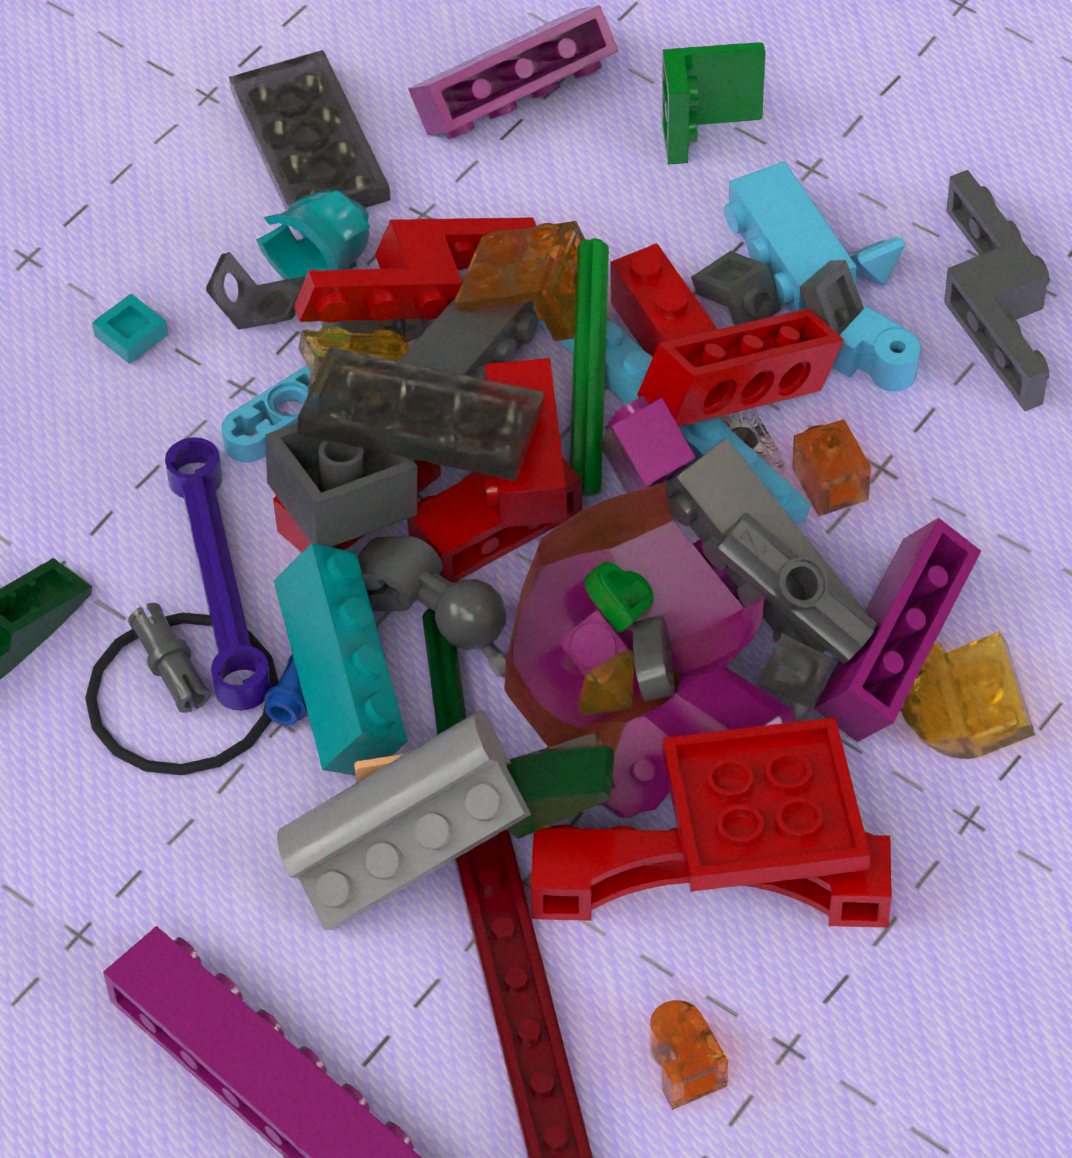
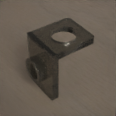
[206,252,305,330]

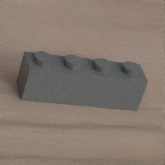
[381,272,538,441]
[666,438,868,666]

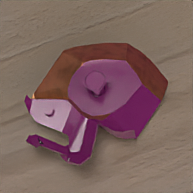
[504,482,796,818]

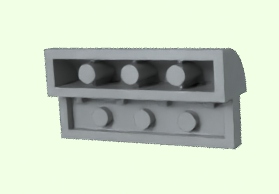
[277,711,532,930]

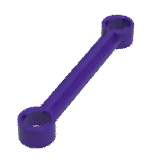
[165,437,271,711]

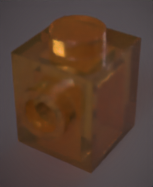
[792,419,871,517]

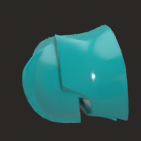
[256,189,371,290]

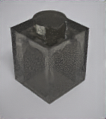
[754,633,834,722]

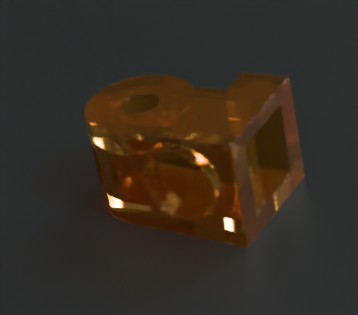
[650,1000,728,1110]

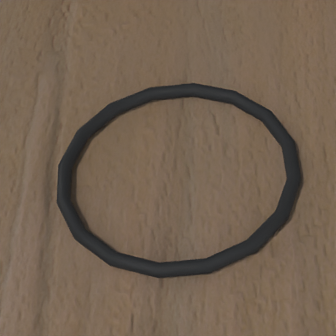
[85,612,278,775]

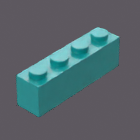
[274,543,408,776]

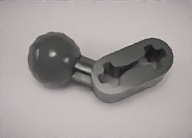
[357,536,506,650]

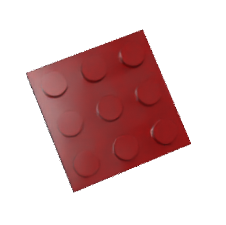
[662,717,870,892]

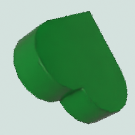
[584,562,654,634]

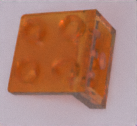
[455,221,586,341]

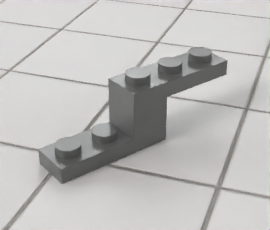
[944,170,1050,412]

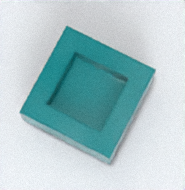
[92,294,168,364]

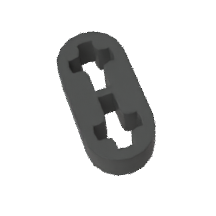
[633,615,674,702]

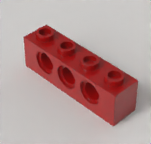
[637,308,844,427]

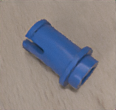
[264,654,307,726]

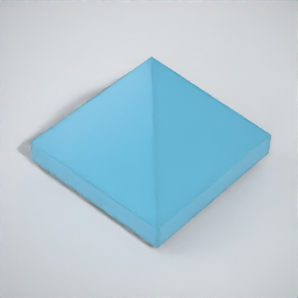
[849,236,905,286]

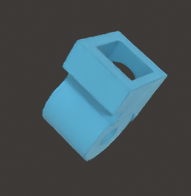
[833,306,921,392]

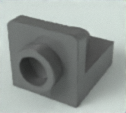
[691,251,781,325]
[799,260,864,335]

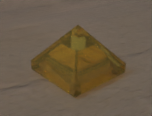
[578,649,634,715]

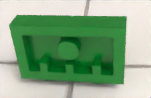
[661,42,766,165]

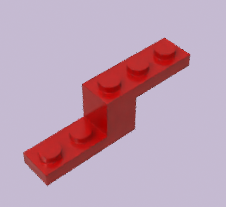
[294,217,540,323]

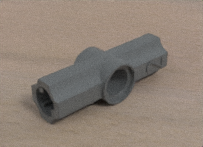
[712,512,877,664]

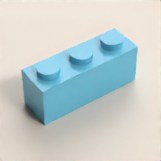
[724,161,857,312]

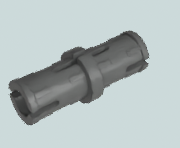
[128,603,211,713]

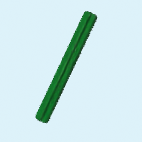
[570,238,609,496]

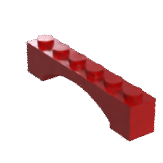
[531,824,892,928]

